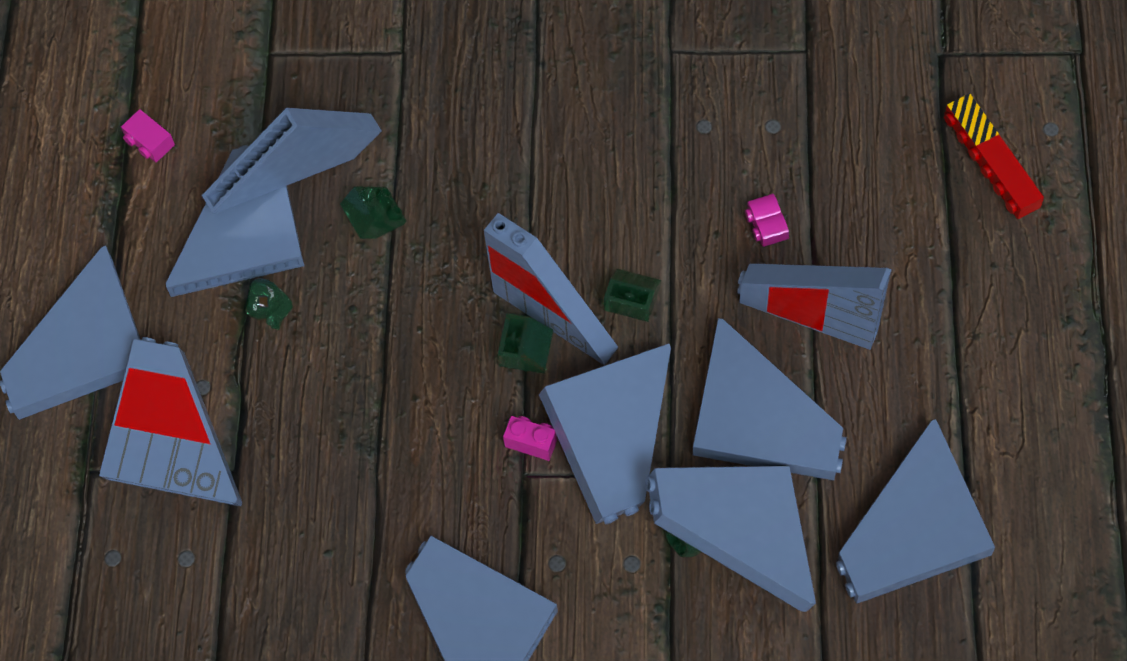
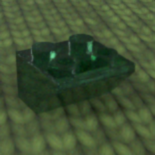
[340,186,407,239]
[604,269,662,322]
[497,313,554,374]

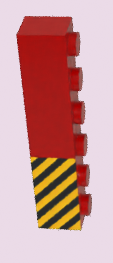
[944,93,1044,220]

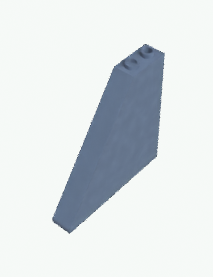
[202,108,382,213]
[166,145,305,297]
[0,246,141,420]
[693,318,846,480]
[539,344,671,524]
[836,419,995,604]
[645,466,816,612]
[405,536,558,661]

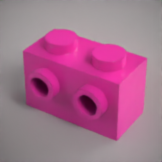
[121,109,175,162]
[503,416,557,461]

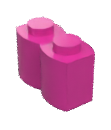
[745,194,789,247]

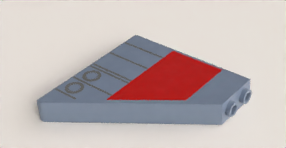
[484,213,618,366]
[737,264,891,350]
[99,337,242,506]

